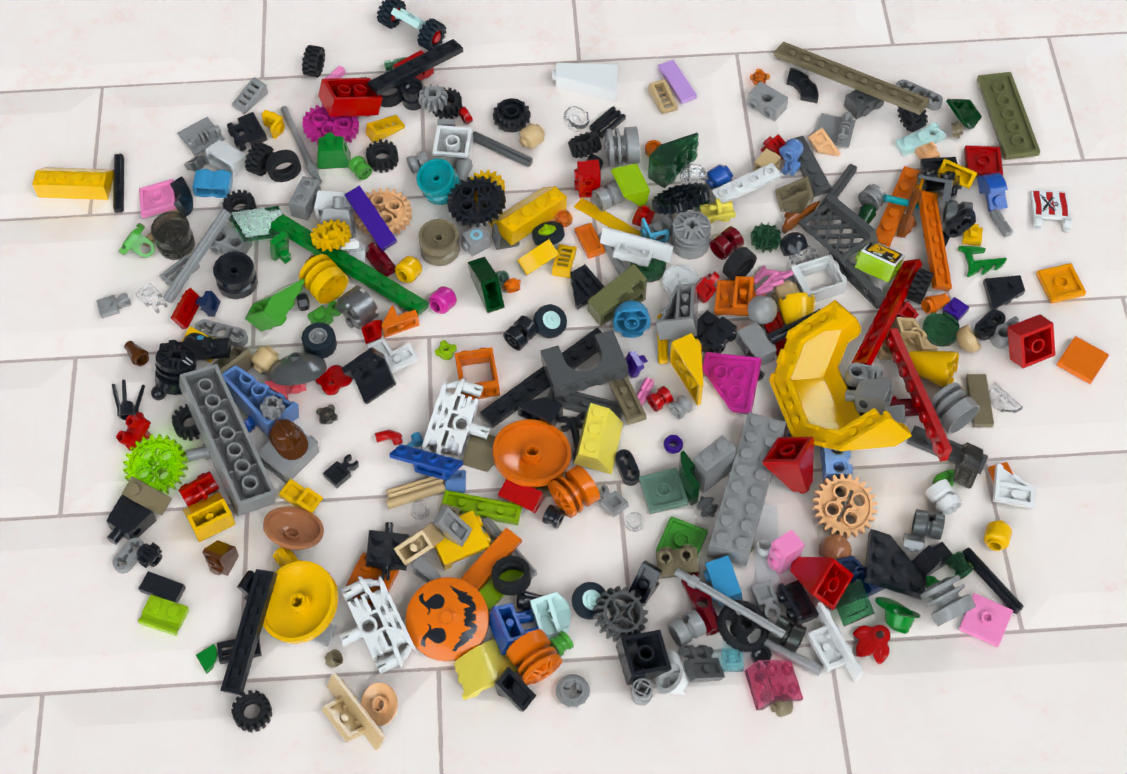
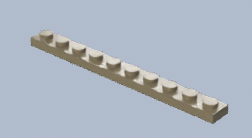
[774,41,929,115]

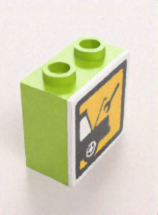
[855,243,905,283]

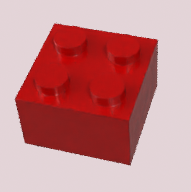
[1007,314,1056,368]

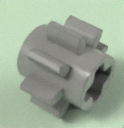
[260,395,285,421]

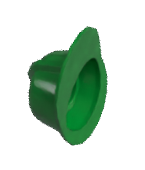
[875,597,921,634]

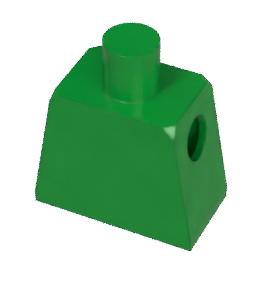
[317,133,351,169]

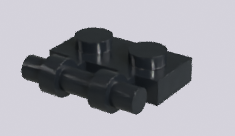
[227,112,268,151]

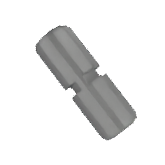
[990,209,1013,237]

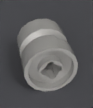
[592,180,625,212]
[667,609,707,647]

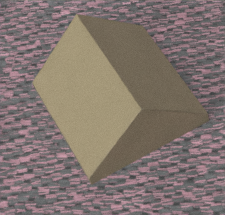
[212,346,254,374]

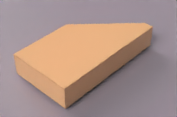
[808,128,841,157]

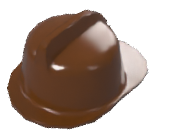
[269,419,308,460]

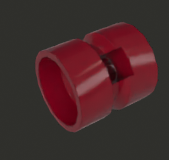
[709,226,744,260]

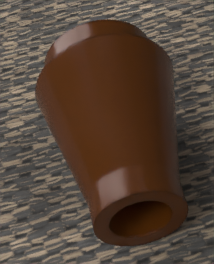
[124,341,149,366]

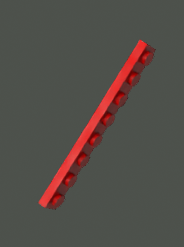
[851,259,922,365]
[885,328,952,462]

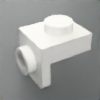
[341,239,366,263]

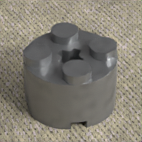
[335,285,379,329]

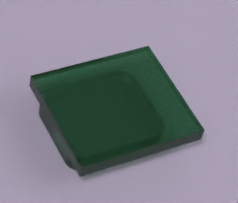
[836,579,875,627]

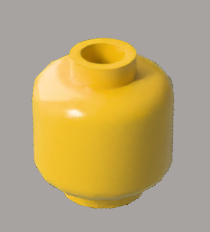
[395,256,422,283]
[983,520,1012,551]

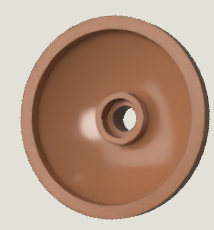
[263,506,324,550]

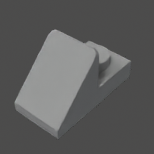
[433,506,472,546]

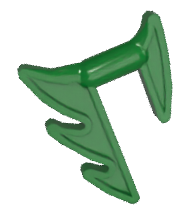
[958,246,1007,277]

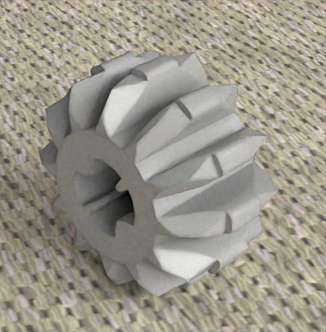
[418,83,448,113]

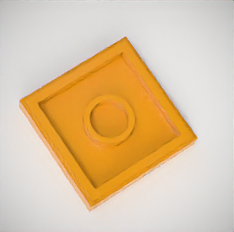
[1036,263,1086,304]

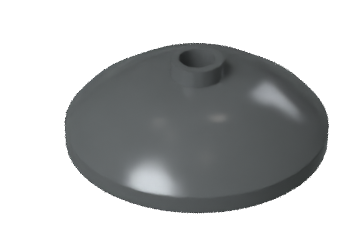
[269,352,327,386]

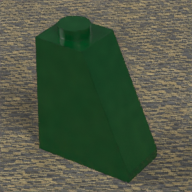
[468,256,505,313]

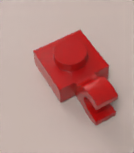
[695,271,720,303]

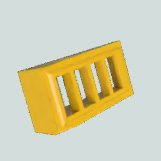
[365,115,405,142]
[552,244,577,278]

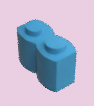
[192,169,233,198]

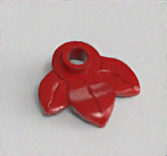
[315,365,353,396]
[853,625,891,664]

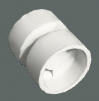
[925,479,963,517]

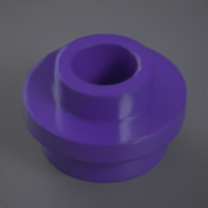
[663,435,683,454]

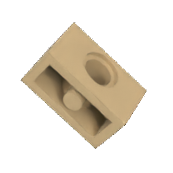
[394,522,444,565]

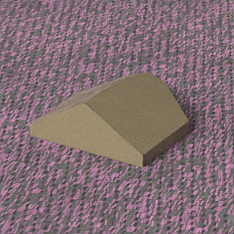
[775,176,814,214]
[463,434,496,472]

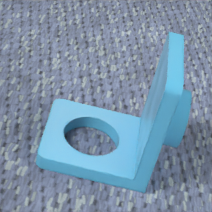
[640,218,669,243]

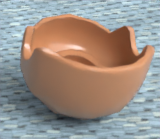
[819,534,852,560]

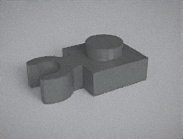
[184,155,210,172]

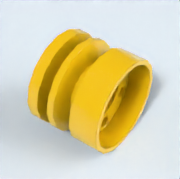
[298,254,349,304]

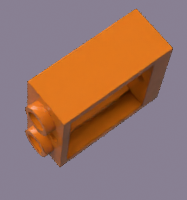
[455,347,500,400]

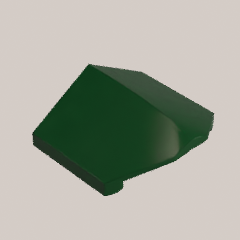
[946,99,982,129]

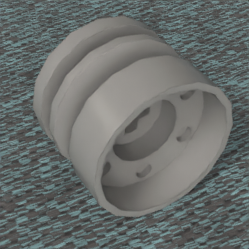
[604,126,640,166]
[671,211,711,260]
[930,382,980,434]
[920,575,976,627]

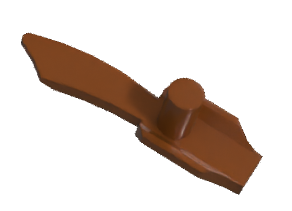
[897,187,921,238]
[782,201,820,234]

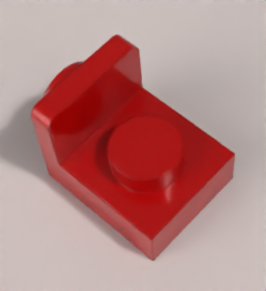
[761,134,786,160]

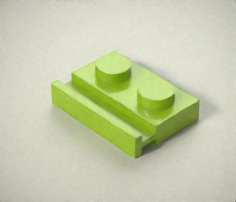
[138,595,189,636]

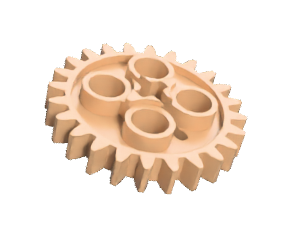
[353,188,412,238]
[812,473,878,539]

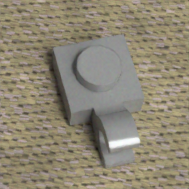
[96,293,132,319]

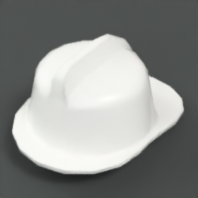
[655,650,689,695]

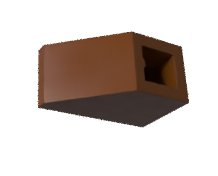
[202,540,239,576]

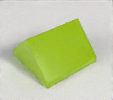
[611,163,650,207]

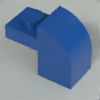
[977,173,1008,212]

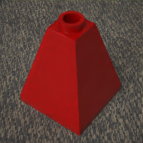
[762,437,814,494]
[790,557,854,610]

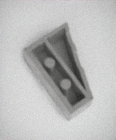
[655,283,698,340]

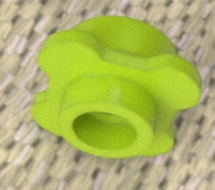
[435,340,457,360]

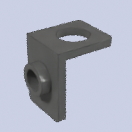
[492,223,520,250]

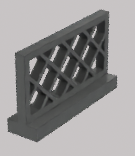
[799,194,879,262]

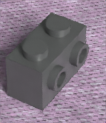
[844,90,884,120]

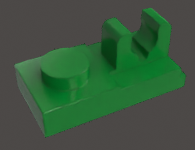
[269,230,291,264]

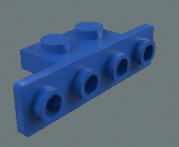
[389,445,463,480]

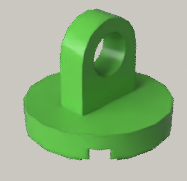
[118,223,155,258]

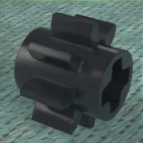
[137,542,162,568]

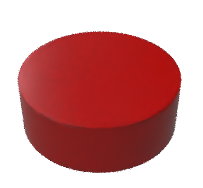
[458,107,473,125]

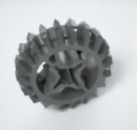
[592,586,648,642]

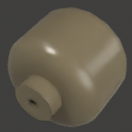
[770,695,793,717]

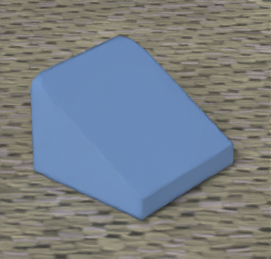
[445,470,466,493]

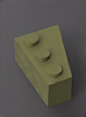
[588,264,647,326]

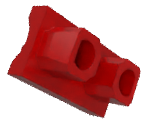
[116,411,151,452]
[178,471,219,507]

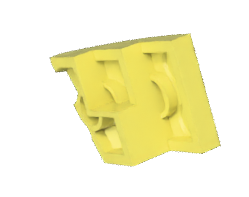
[454,639,518,700]

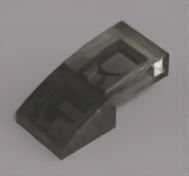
[953,442,983,489]

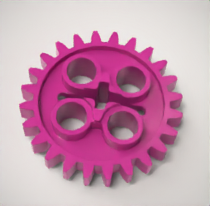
[302,104,359,145]

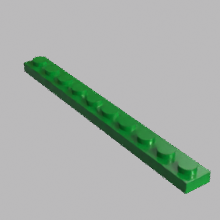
[271,214,429,316]

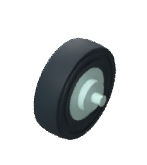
[533,304,567,338]
[571,582,608,620]

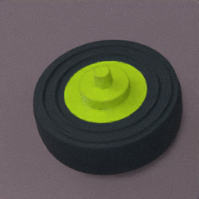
[532,221,565,246]

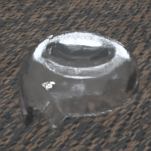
[563,106,590,132]

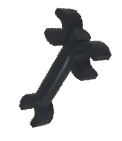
[559,413,585,461]

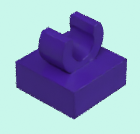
[625,351,648,378]

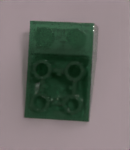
[648,132,699,189]

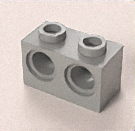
[288,176,321,221]
[210,225,253,254]

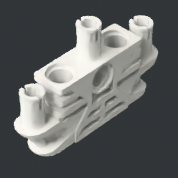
[421,377,490,460]
[339,576,416,675]

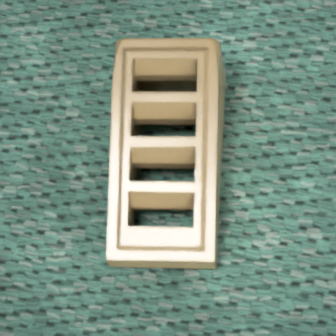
[647,79,678,114]

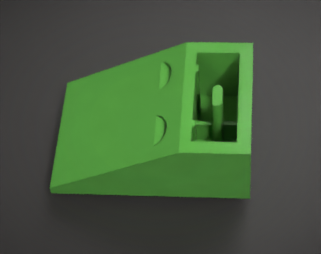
[245,279,305,332]

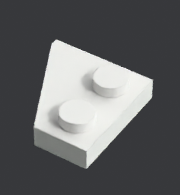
[993,464,1036,509]

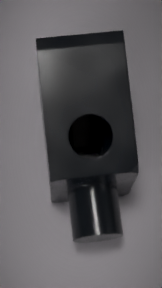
[106,494,157,545]

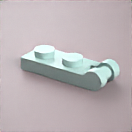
[895,122,947,157]

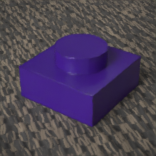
[942,297,970,322]

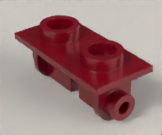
[366,242,396,277]

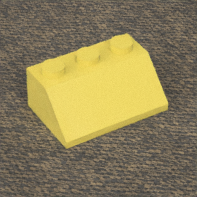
[574,403,623,474]

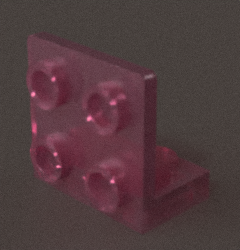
[744,660,803,710]

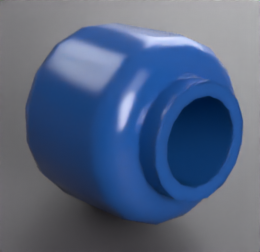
[706,164,733,189]

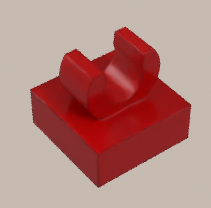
[632,205,655,227]

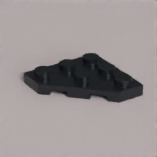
[863,529,926,600]

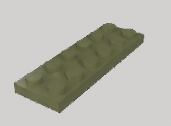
[977,72,1040,160]

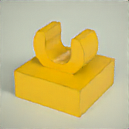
[962,224,983,246]

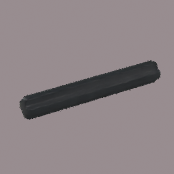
[113,153,124,213]
[961,547,1024,614]

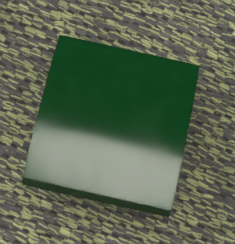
[678,450,700,506]

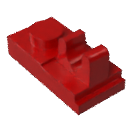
[171,288,200,329]

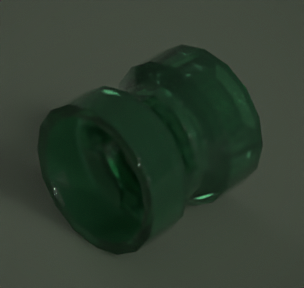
[945,551,975,579]

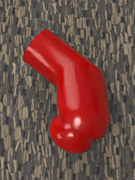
[375,430,403,445]

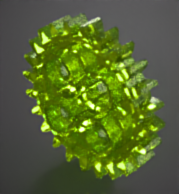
[123,434,188,494]

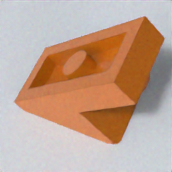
[381,305,419,338]

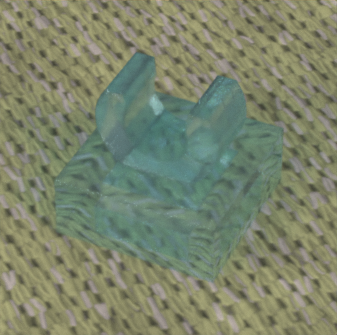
[721,649,744,672]

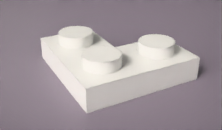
[367,337,419,374]

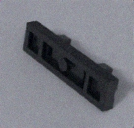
[159,337,232,360]

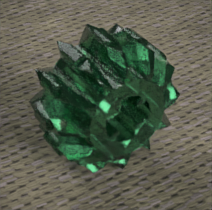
[750,222,781,253]

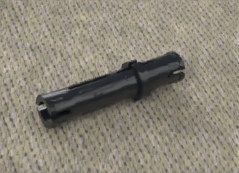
[768,308,820,344]

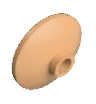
[361,683,398,726]

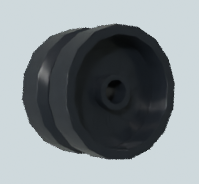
[213,251,258,299]

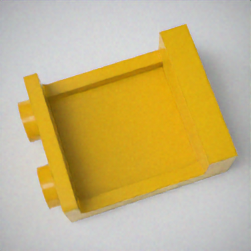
[434,510,491,571]

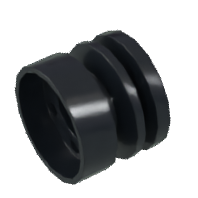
[155,344,197,395]

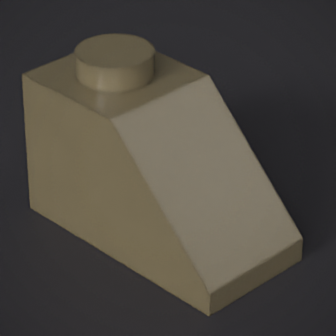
[121,477,173,516]

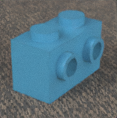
[703,556,743,607]

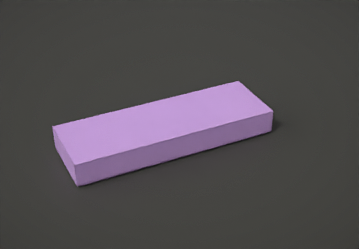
[658,60,697,104]

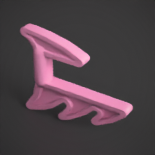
[754,265,793,295]

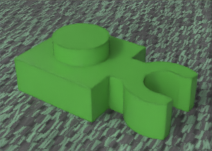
[307,301,342,325]

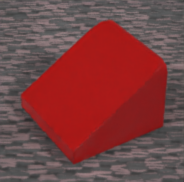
[895,301,919,319]
[361,320,382,344]

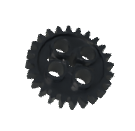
[447,176,506,228]
[652,182,710,215]

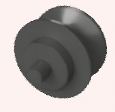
[696,496,719,518]

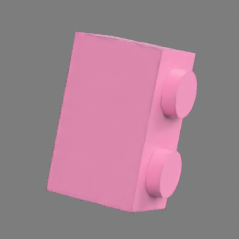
[767,529,805,575]

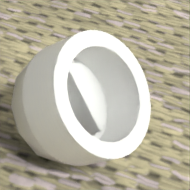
[756,538,772,557]

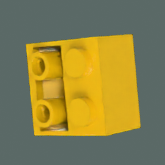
[183,492,236,543]

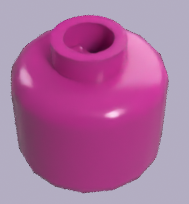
[429,286,457,314]

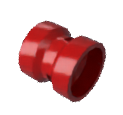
[647,386,673,412]

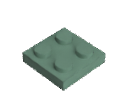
[639,468,689,514]

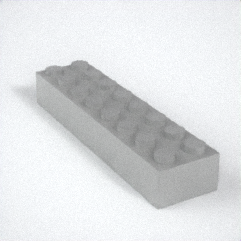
[179,364,276,516]
[707,412,786,567]

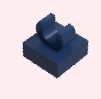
[195,291,221,317]

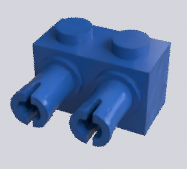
[489,603,539,655]

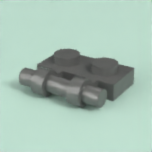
[678,645,725,682]

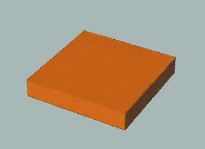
[1056,336,1109,384]

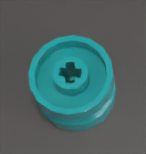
[416,158,461,205]

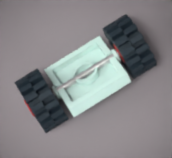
[377,0,447,51]

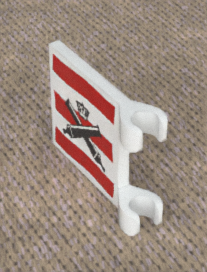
[1030,189,1073,232]

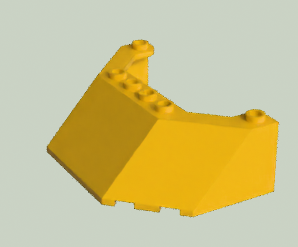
[769,300,912,451]

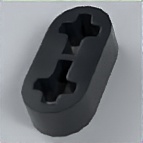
[945,208,976,238]
[615,449,640,486]

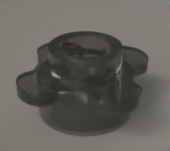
[316,405,338,424]

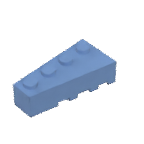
[222,365,299,437]

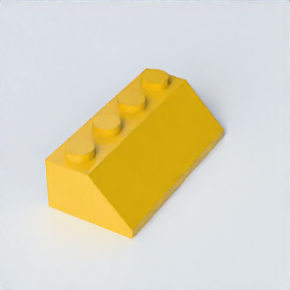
[32,167,114,200]
[488,186,567,246]

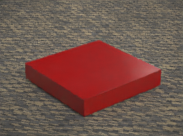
[964,145,1003,176]

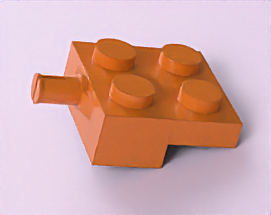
[714,276,767,316]

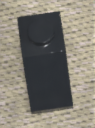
[518,397,563,426]

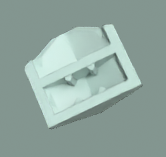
[530,592,572,638]

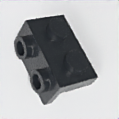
[776,580,819,625]

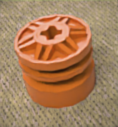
[548,465,600,518]
[506,629,562,685]

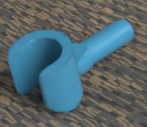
[406,432,423,447]

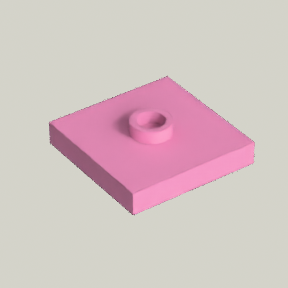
[139,179,177,218]
[958,593,1013,647]

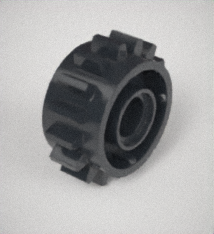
[493,98,531,133]

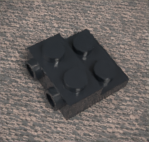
[694,310,737,353]

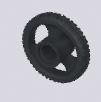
[717,600,769,652]

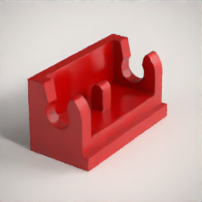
[498,479,545,514]

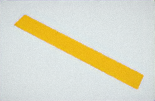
[574,198,642,237]

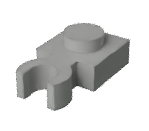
[599,484,629,518]
[750,580,780,619]

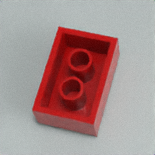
[318,78,382,117]

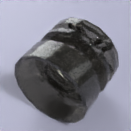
[151,211,195,260]

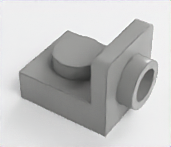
[648,213,674,240]

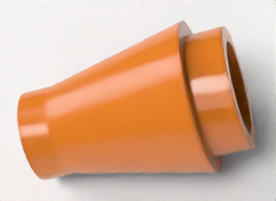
[921,293,950,314]

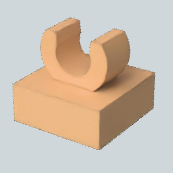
[915,141,940,160]

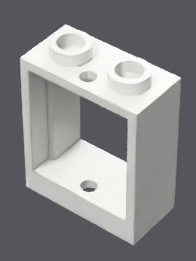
[789,254,847,302]

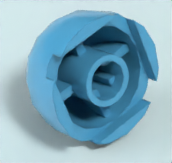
[613,300,651,338]

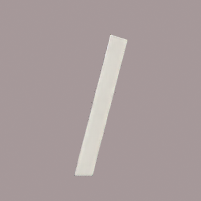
[754,504,781,616]

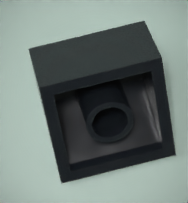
[616,630,672,685]

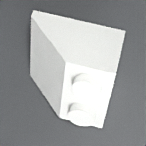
[432,125,474,158]

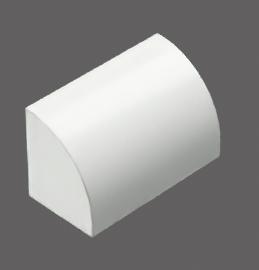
[205,140,247,178]

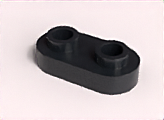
[973,310,1006,340]

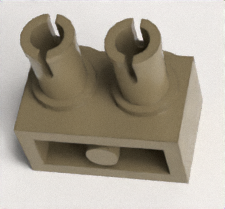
[656,545,700,579]

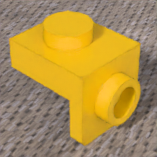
[261,109,285,139]

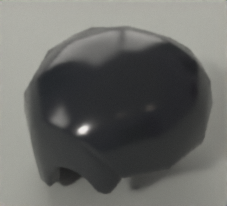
[780,232,808,256]

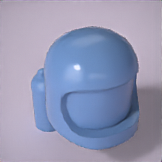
[779,138,804,176]

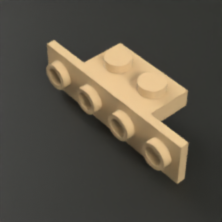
[322,673,385,750]

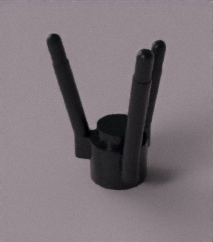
[112,379,145,420]

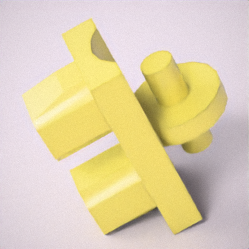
[699,199,736,224]

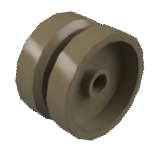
[418,219,460,266]

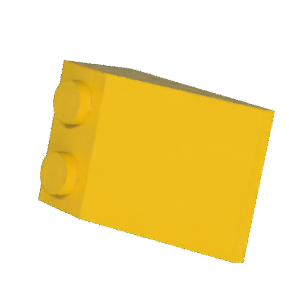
[670,333,703,406]

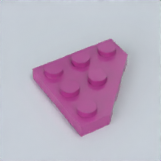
[702,352,762,415]

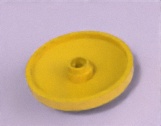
[263,561,338,644]

